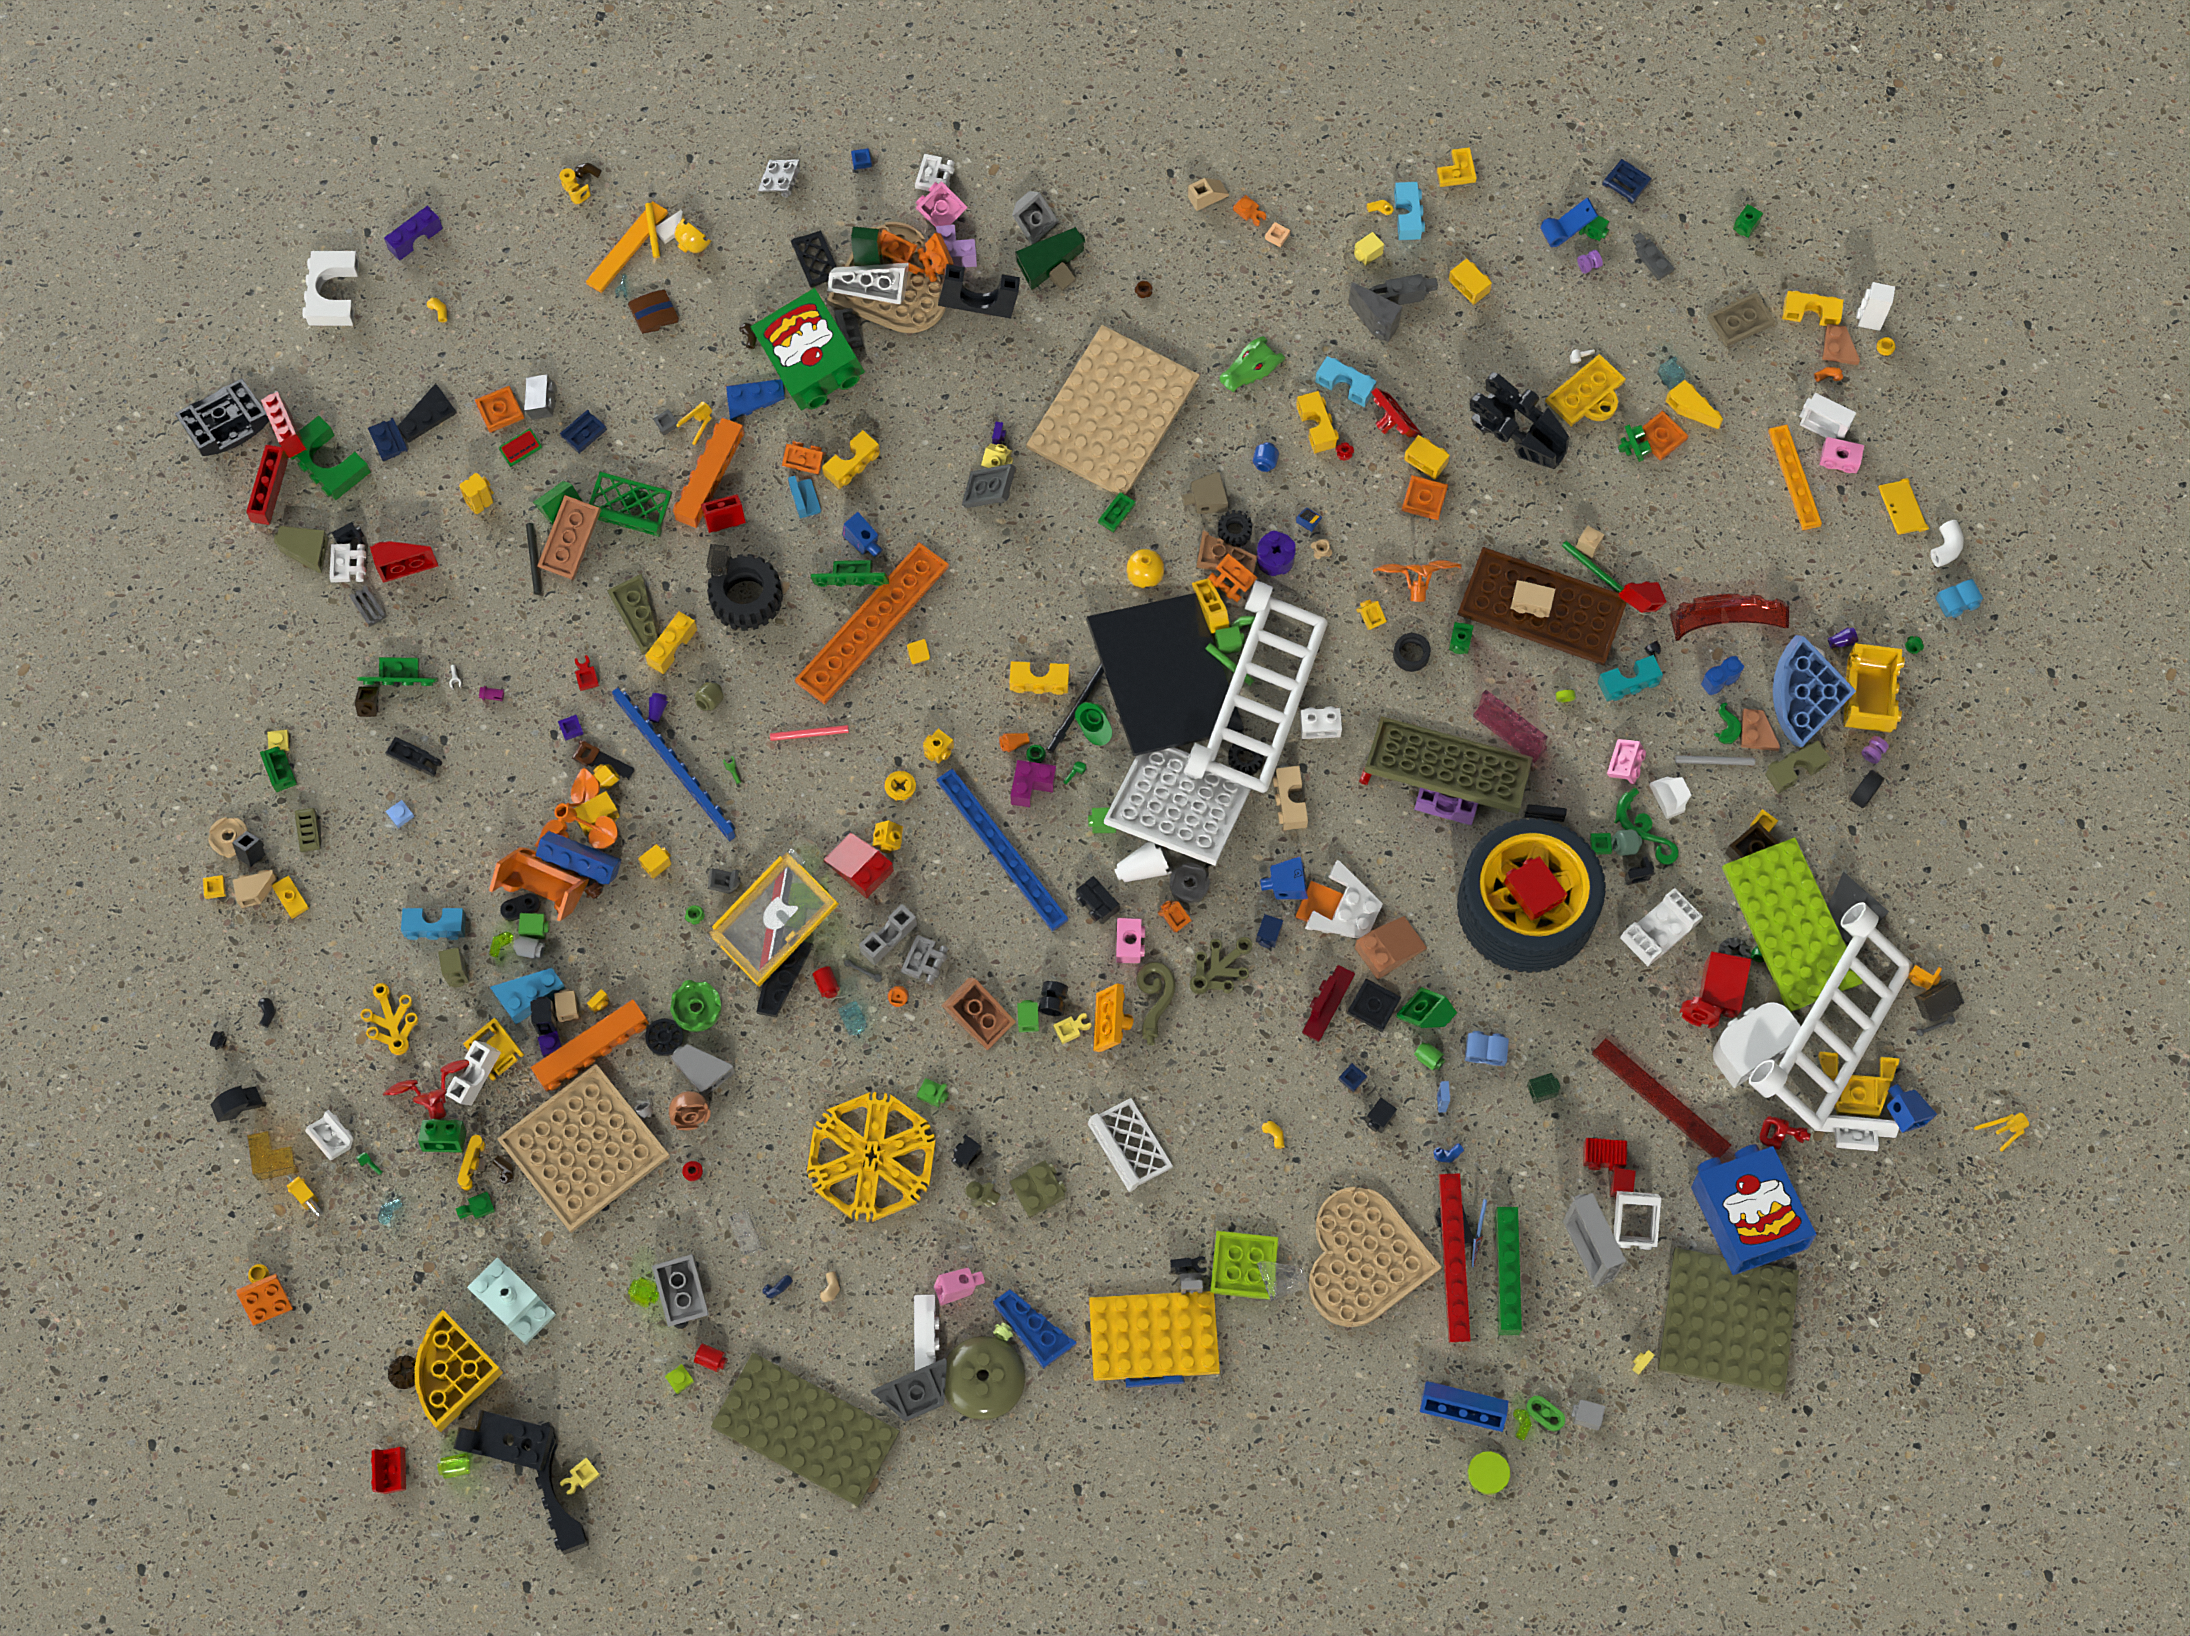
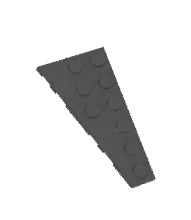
[1827,872,1889,947]

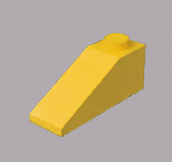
[1192,578,1230,634]

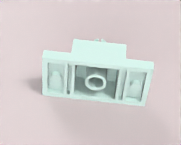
[467,1257,556,1345]

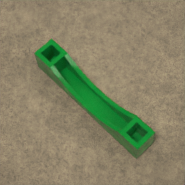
[1495,1207,1522,1335]

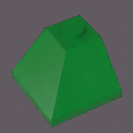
[1395,987,1457,1028]

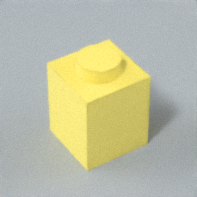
[1354,232,1384,266]

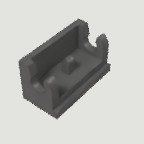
[834,308,864,349]

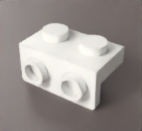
[305,1110,353,1161]

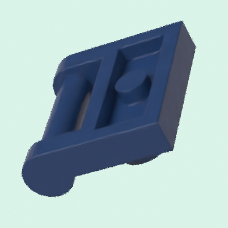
[1602,159,1652,205]

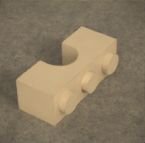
[1272,766,1308,830]

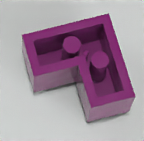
[1010,760,1056,808]

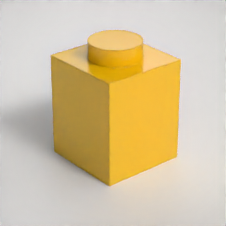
[638,844,671,879]

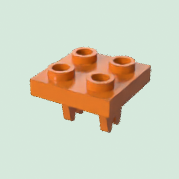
[236,1274,293,1326]

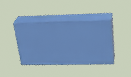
[1437,1081,1450,1113]

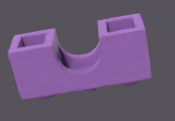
[1414,788,1478,826]

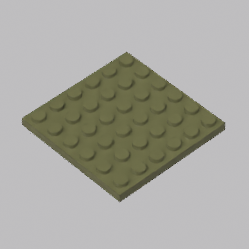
[1658,1248,1799,1394]

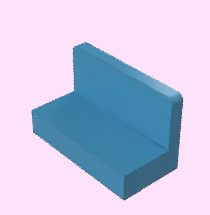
[788,476,821,519]

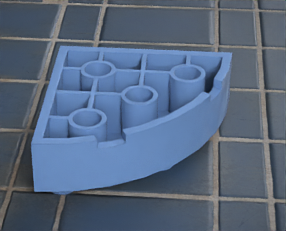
[1773,635,1856,747]

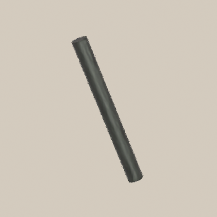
[526,523,542,595]

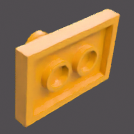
[1093,983,1134,1052]

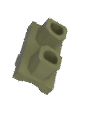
[965,1181,1001,1208]

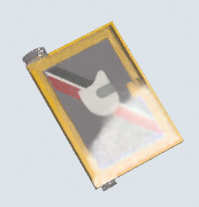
[707,847,839,987]

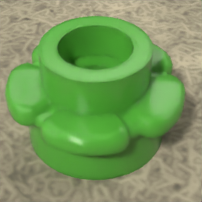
[685,905,705,925]

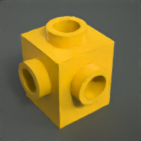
[923,728,954,764]
[872,820,903,853]

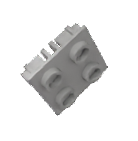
[758,159,800,198]

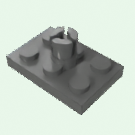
[962,464,1016,508]

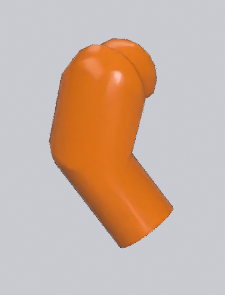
[1814,367,1843,382]

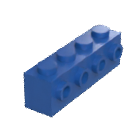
[536,831,622,885]
[1420,1381,1509,1432]

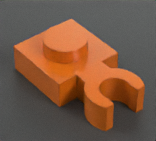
[1233,195,1266,226]

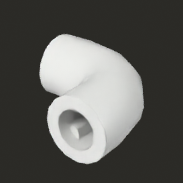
[1931,520,1964,567]

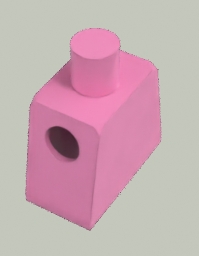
[934,1268,985,1306]

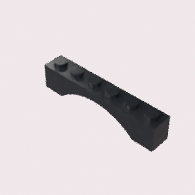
[525,1422,589,1555]

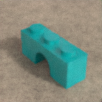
[1598,655,1663,702]

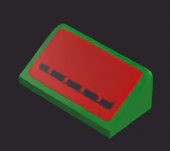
[499,428,542,467]

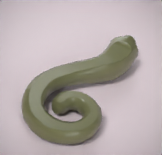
[1136,962,1175,1046]

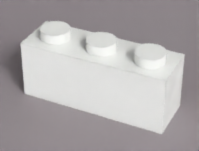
[1856,282,1895,331]

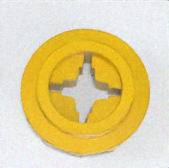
[884,771,916,801]

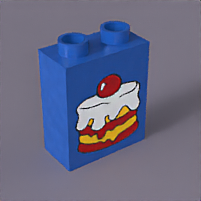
[1691,1144,1817,1276]

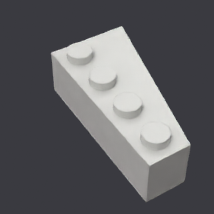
[827,263,909,304]

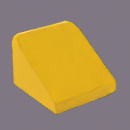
[907,639,930,664]

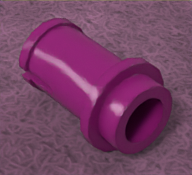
[479,685,504,702]

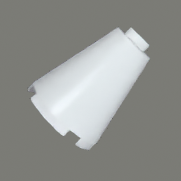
[1115,841,1172,882]

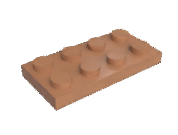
[537,495,601,581]

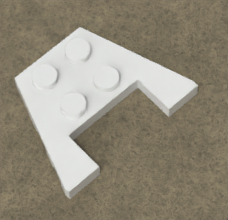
[1305,860,1383,939]

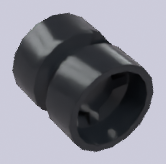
[1038,981,1068,1016]

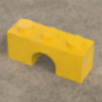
[1782,291,1844,326]
[1296,391,1339,454]
[822,430,880,489]
[645,611,697,675]
[1009,661,1069,695]

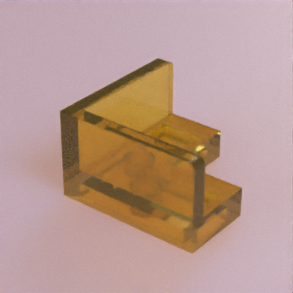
[247,1131,299,1181]

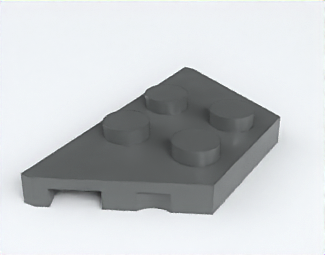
[871,1358,947,1422]

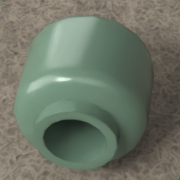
[1611,829,1642,856]

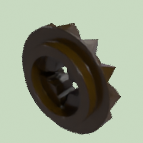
[387,1355,416,1389]

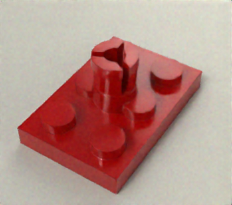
[1371,387,1423,439]

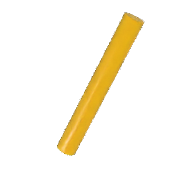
[645,203,660,258]

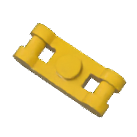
[457,1135,486,1191]

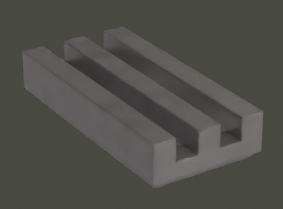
[349,585,386,627]

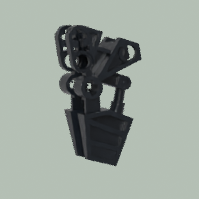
[1470,372,1570,469]

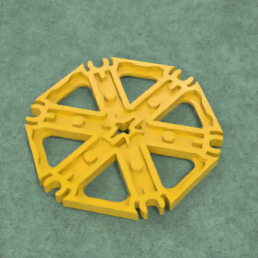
[807,1092,936,1222]

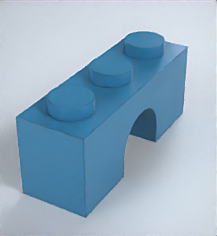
[401,908,466,940]

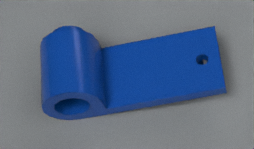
[1540,198,1598,247]

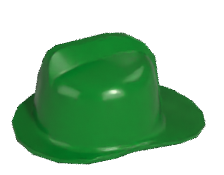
[1075,702,1112,746]

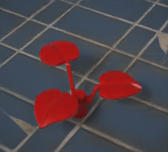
[383,1060,469,1119]

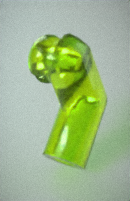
[488,932,513,957]
[1513,1408,1532,1441]

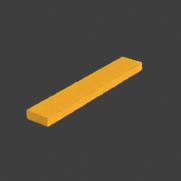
[586,201,668,293]
[1768,425,1822,531]

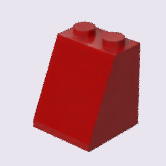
[1699,951,1751,1018]

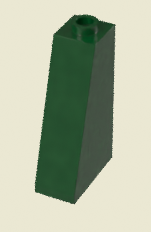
[1015,227,1086,290]

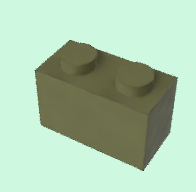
[438,947,469,987]

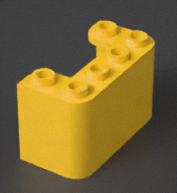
[1843,643,1905,733]

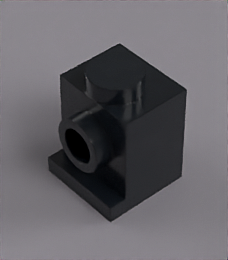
[951,1134,982,1170]

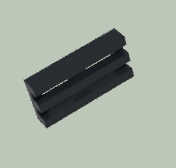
[1524,804,1567,822]

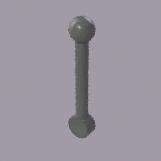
[844,959,882,983]
[1916,1016,1955,1036]

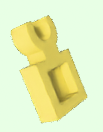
[1053,1013,1091,1044]
[560,1458,600,1495]

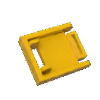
[463,1018,525,1081]

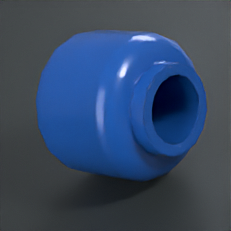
[1252,442,1279,472]

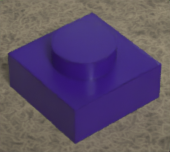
[992,421,1006,445]
[558,715,584,741]
[537,1031,562,1058]

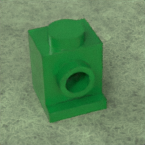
[1579,215,1610,241]
[1449,622,1474,654]

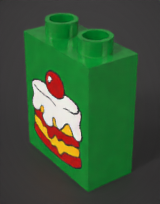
[750,287,865,411]

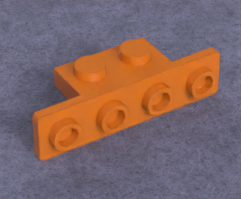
[880,229,924,275]

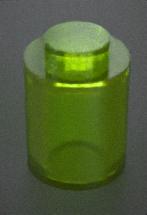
[437,1453,470,1479]

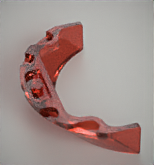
[1670,593,1789,641]

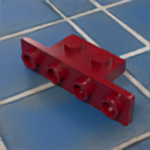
[1302,965,1355,1042]

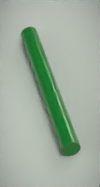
[1562,540,1624,593]

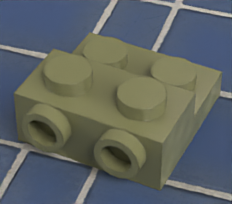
[1009,1160,1067,1218]

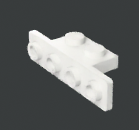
[1814,1115,1899,1151]
[914,1295,939,1371]

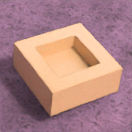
[1265,222,1290,248]

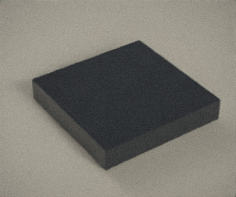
[1347,979,1401,1032]

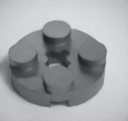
[1170,863,1210,903]

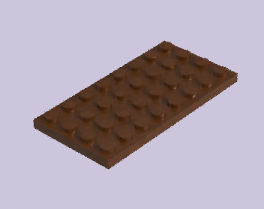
[1457,547,1627,666]

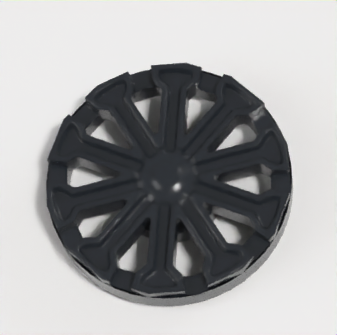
[645,1018,684,1056]

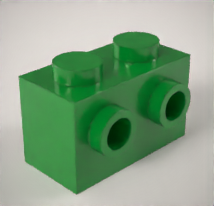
[418,1119,467,1153]

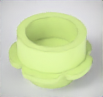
[993,1323,1013,1342]

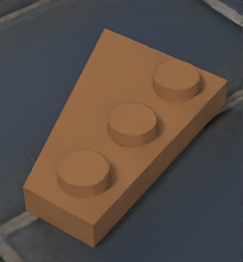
[1197,530,1257,574]

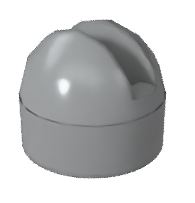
[635,1102,653,1120]

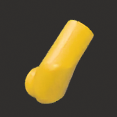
[1366,200,1394,215]
[427,297,447,322]
[1262,1121,1285,1149]

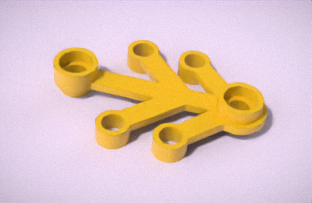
[360,983,419,1055]

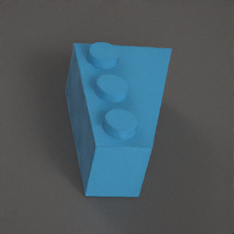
[490,968,566,1025]

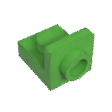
[916,1078,949,1108]

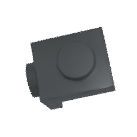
[707,868,740,894]

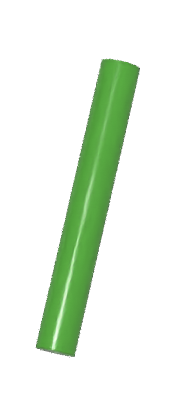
[1205,643,1255,686]

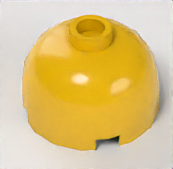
[674,218,712,253]
[1126,549,1164,588]

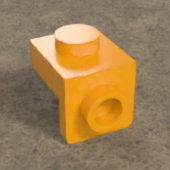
[1907,965,1942,990]

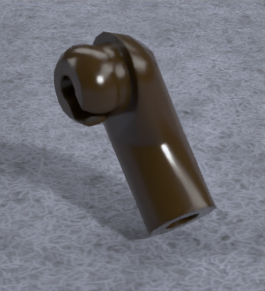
[739,323,757,349]
[493,1155,514,1184]

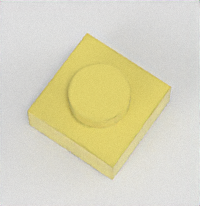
[268,730,290,751]
[1632,1350,1655,1375]

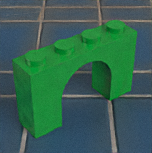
[290,415,371,501]

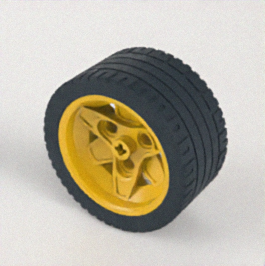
[1457,818,1606,973]

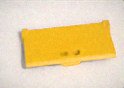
[1878,478,1929,535]

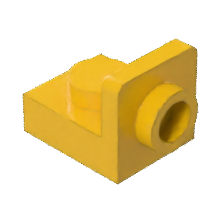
[1356,599,1387,630]

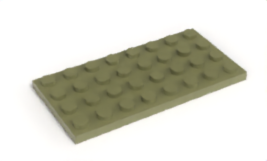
[1364,716,1533,814]
[711,1353,900,1507]

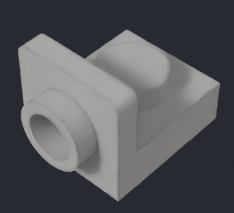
[1180,1273,1203,1294]

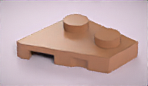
[1822,324,1860,365]
[1741,708,1780,751]

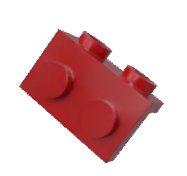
[371,1447,406,1494]

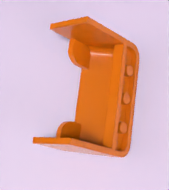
[489,847,590,921]

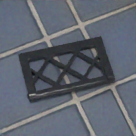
[791,230,837,287]

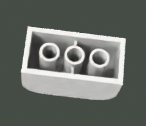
[1713,1003,1801,1088]

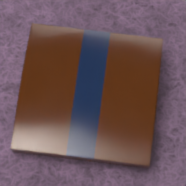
[628,289,679,334]

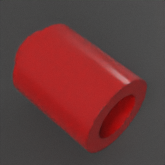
[812,966,840,999]
[694,1343,728,1372]

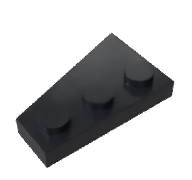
[398,383,457,443]

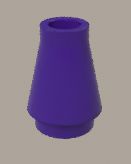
[1827,627,1858,649]
[648,693,668,723]

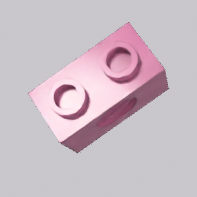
[1819,437,1864,473]
[1116,918,1145,963]

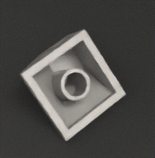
[1012,191,1059,245]

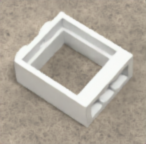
[1799,393,1856,440]
[1613,1191,1661,1250]

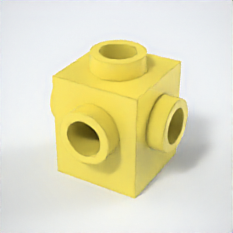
[981,443,1013,468]

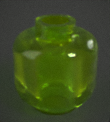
[627,1277,660,1308]

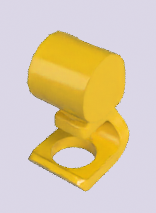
[559,168,591,204]

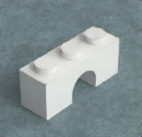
[445,1040,501,1106]

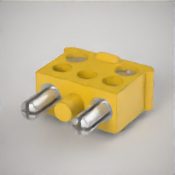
[287,1175,323,1217]

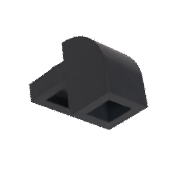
[210,1086,263,1122]

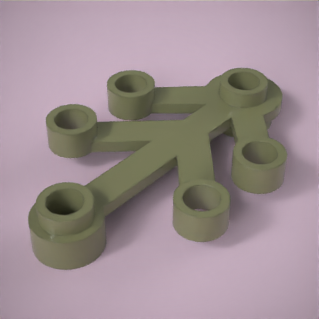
[1189,937,1252,994]

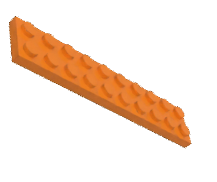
[795,542,949,705]

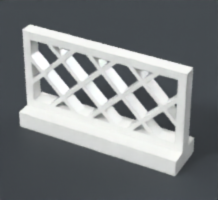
[1088,1098,1173,1192]

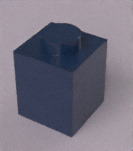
[1256,914,1284,948]

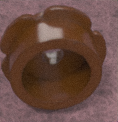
[1134,281,1153,298]
[584,882,603,899]

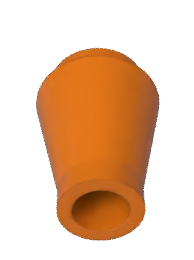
[999,732,1029,752]

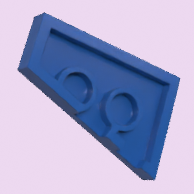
[726,379,785,422]

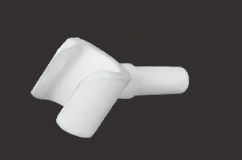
[1570,349,1595,364]
[449,665,462,690]

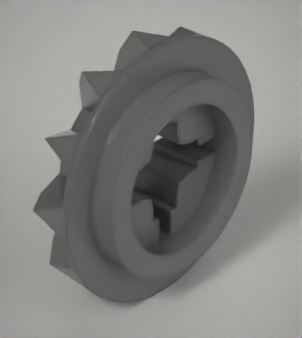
[1718,937,1751,959]

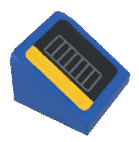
[1296,507,1322,532]

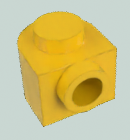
[593,764,620,789]

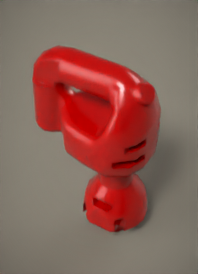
[1759,1116,1811,1150]

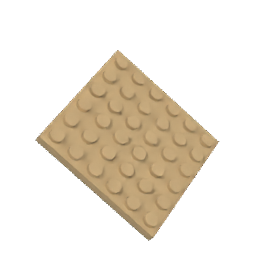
[497,1064,670,1233]

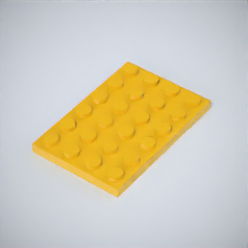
[1089,1291,1220,1381]

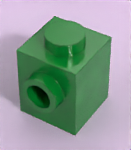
[1733,204,1763,238]

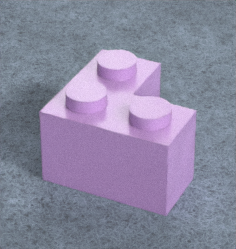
[936,225,977,267]

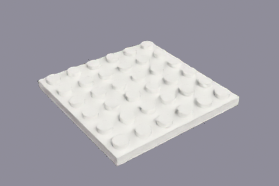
[1104,747,1251,866]

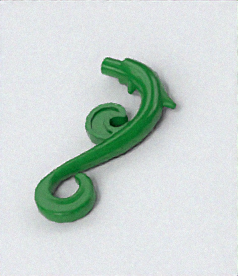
[1614,787,1679,865]

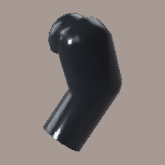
[258,998,276,1028]

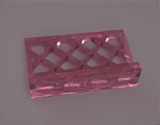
[1473,690,1548,764]

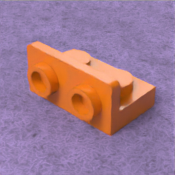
[782,441,826,475]

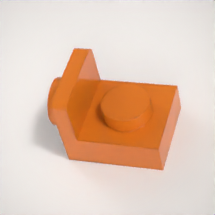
[1157,900,1192,932]

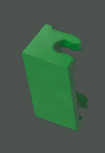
[260,746,297,793]

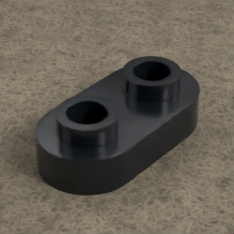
[500,893,540,921]

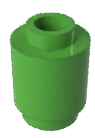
[1414,1042,1446,1071]

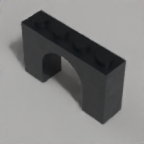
[938,264,1020,319]

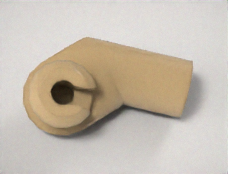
[820,1272,840,1302]

